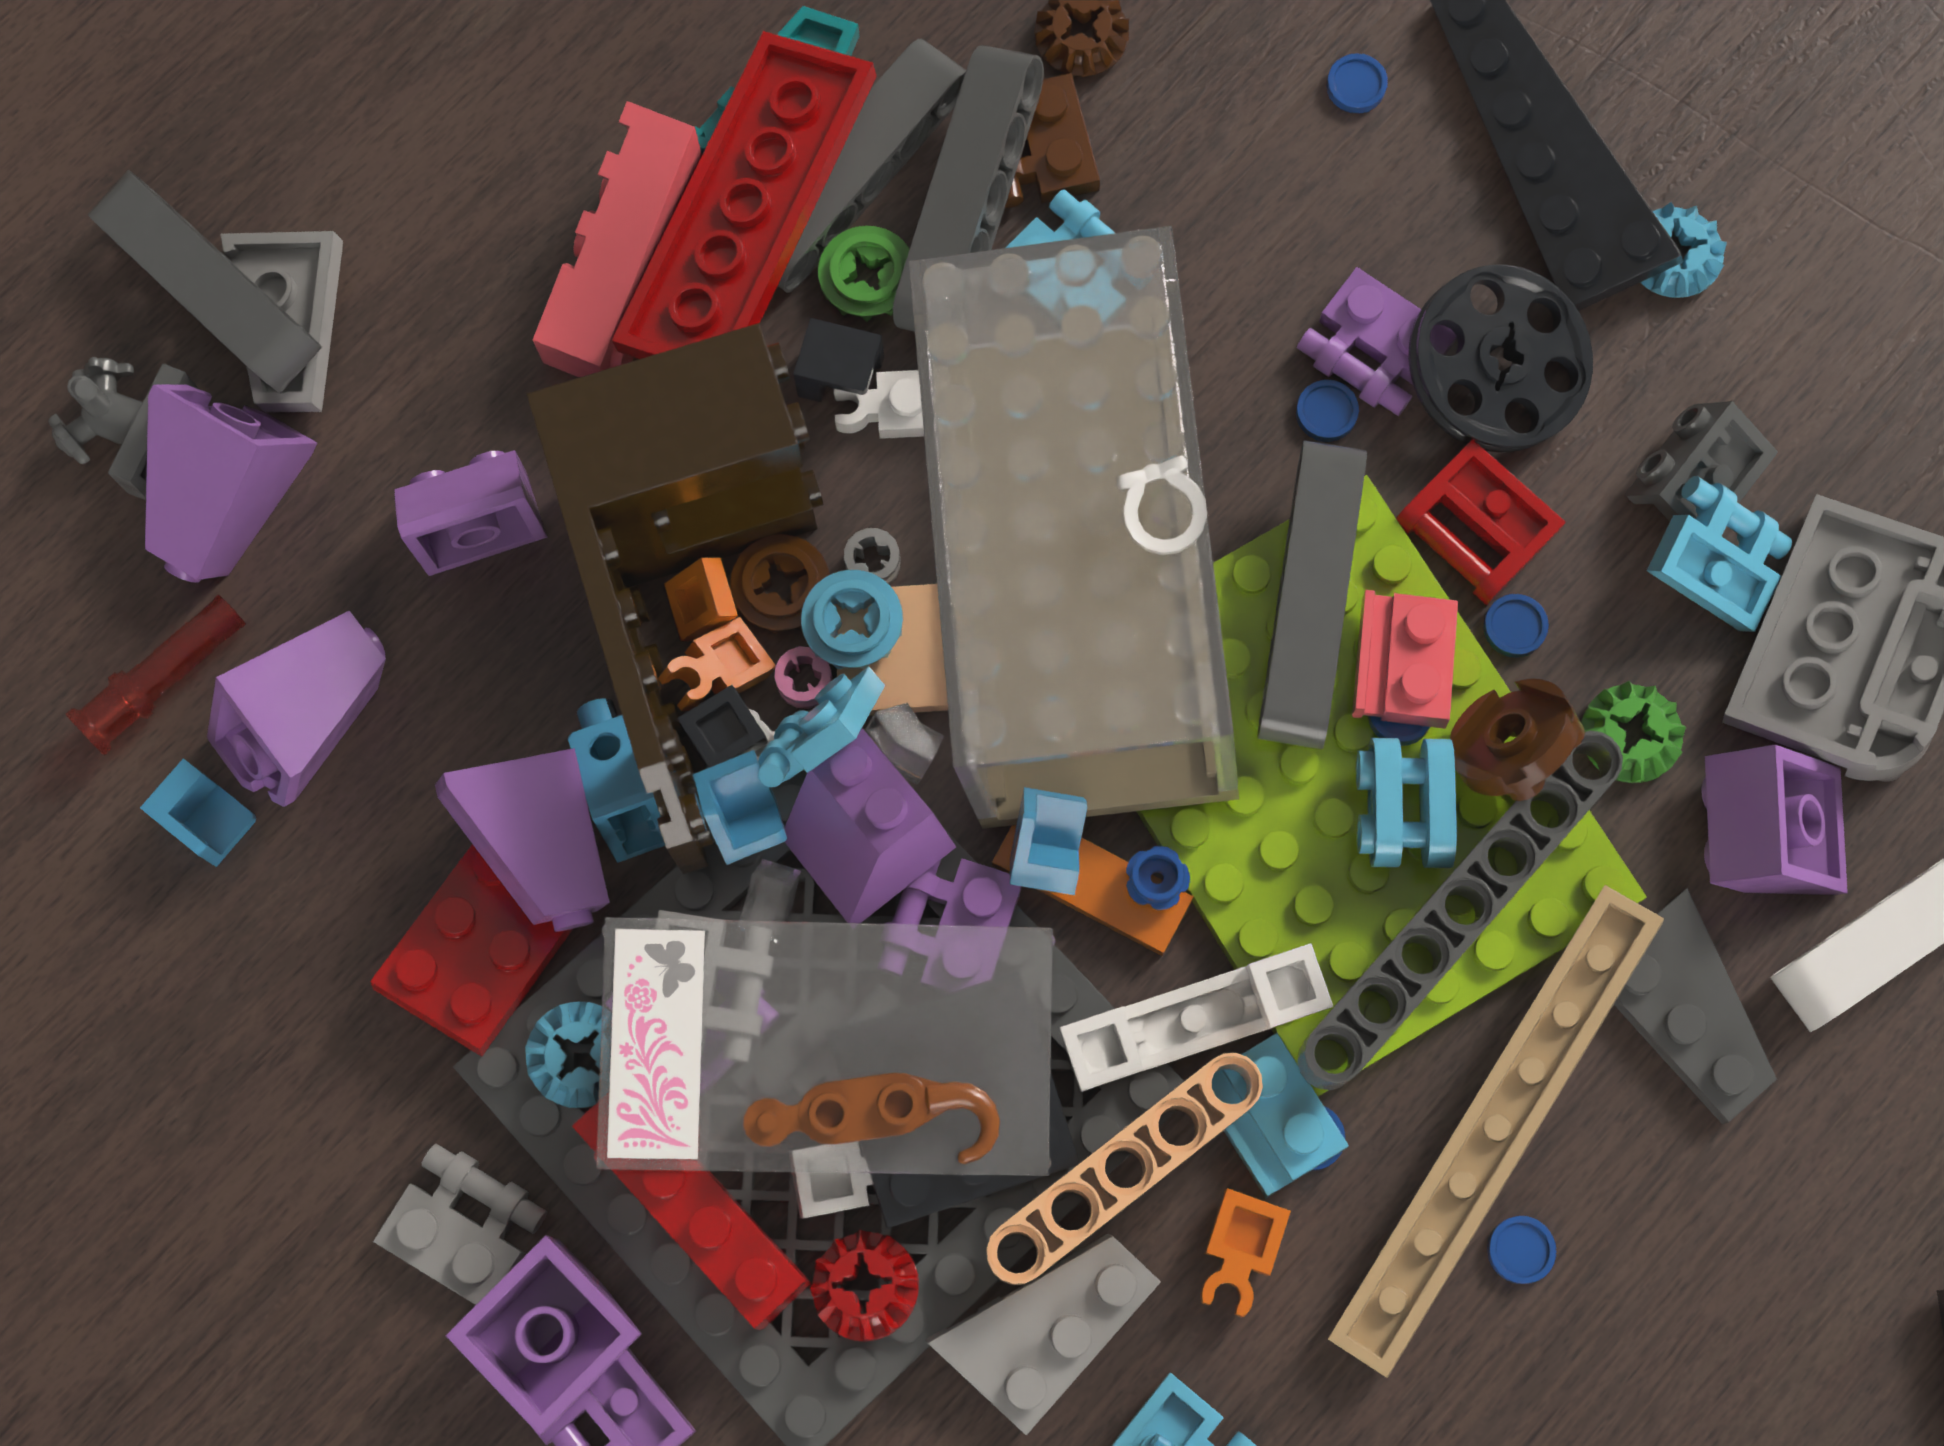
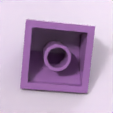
[394,450,547,576]
[784,728,956,929]
[1701,745,1847,895]
[446,1236,642,1436]

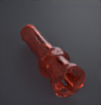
[65,594,246,756]

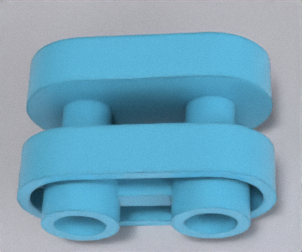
[1356,738,1457,868]

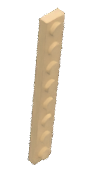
[1328,885,1664,1378]

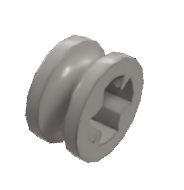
[844,528,901,585]

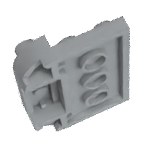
[1722,494,1944,782]

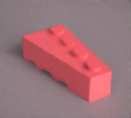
[533,101,702,378]

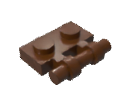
[1005,73,1100,208]

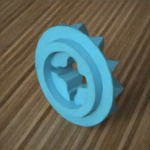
[1640,202,1727,298]
[801,570,903,670]
[525,1001,612,1108]

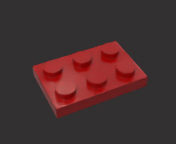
[370,844,573,1057]

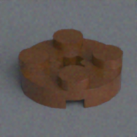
[1450,679,1585,801]

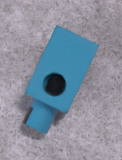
[568,698,665,863]

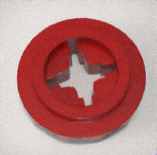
[809,1230,919,1341]

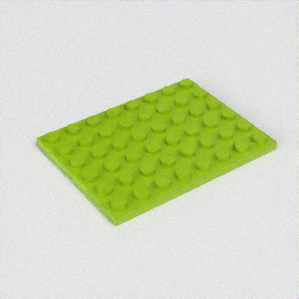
[1136,475,1647,1097]

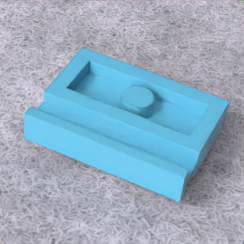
[1212,1033,1349,1198]

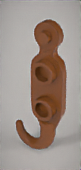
[743,1072,1000,1164]

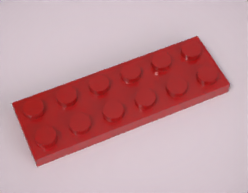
[611,31,877,359]

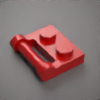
[1396,439,1566,606]

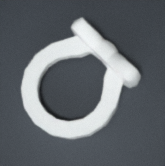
[1117,455,1207,555]

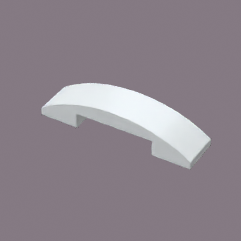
[1059,943,1334,1092]

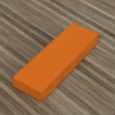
[992,825,1194,957]

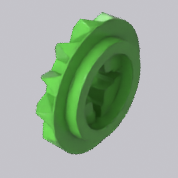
[818,226,910,322]
[1581,681,1686,783]

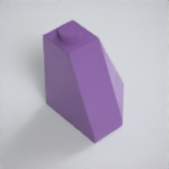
[145,385,317,583]
[207,610,386,807]
[435,748,610,931]

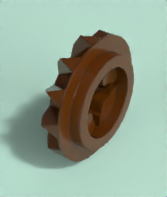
[1034,0,1129,77]
[730,534,830,634]

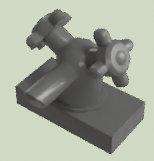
[48,357,199,500]

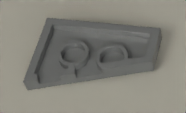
[1614,888,1777,1124]

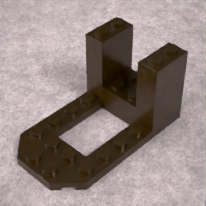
[527,323,824,874]

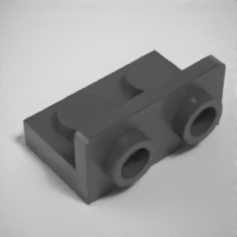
[1625,401,1778,522]

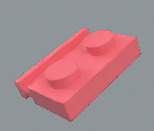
[1352,590,1458,729]

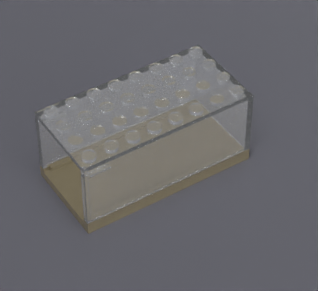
[909,226,1239,829]

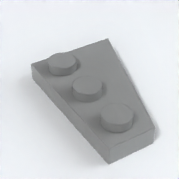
[220,231,343,412]
[924,1234,1161,1435]

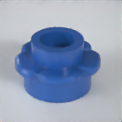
[1126,846,1190,910]

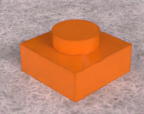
[664,558,738,641]

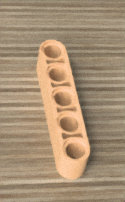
[987,1053,1263,1285]

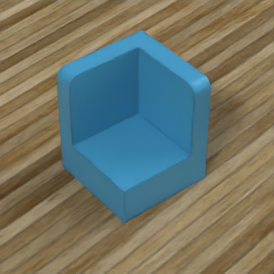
[694,750,787,865]
[140,758,256,867]
[1010,787,1087,895]

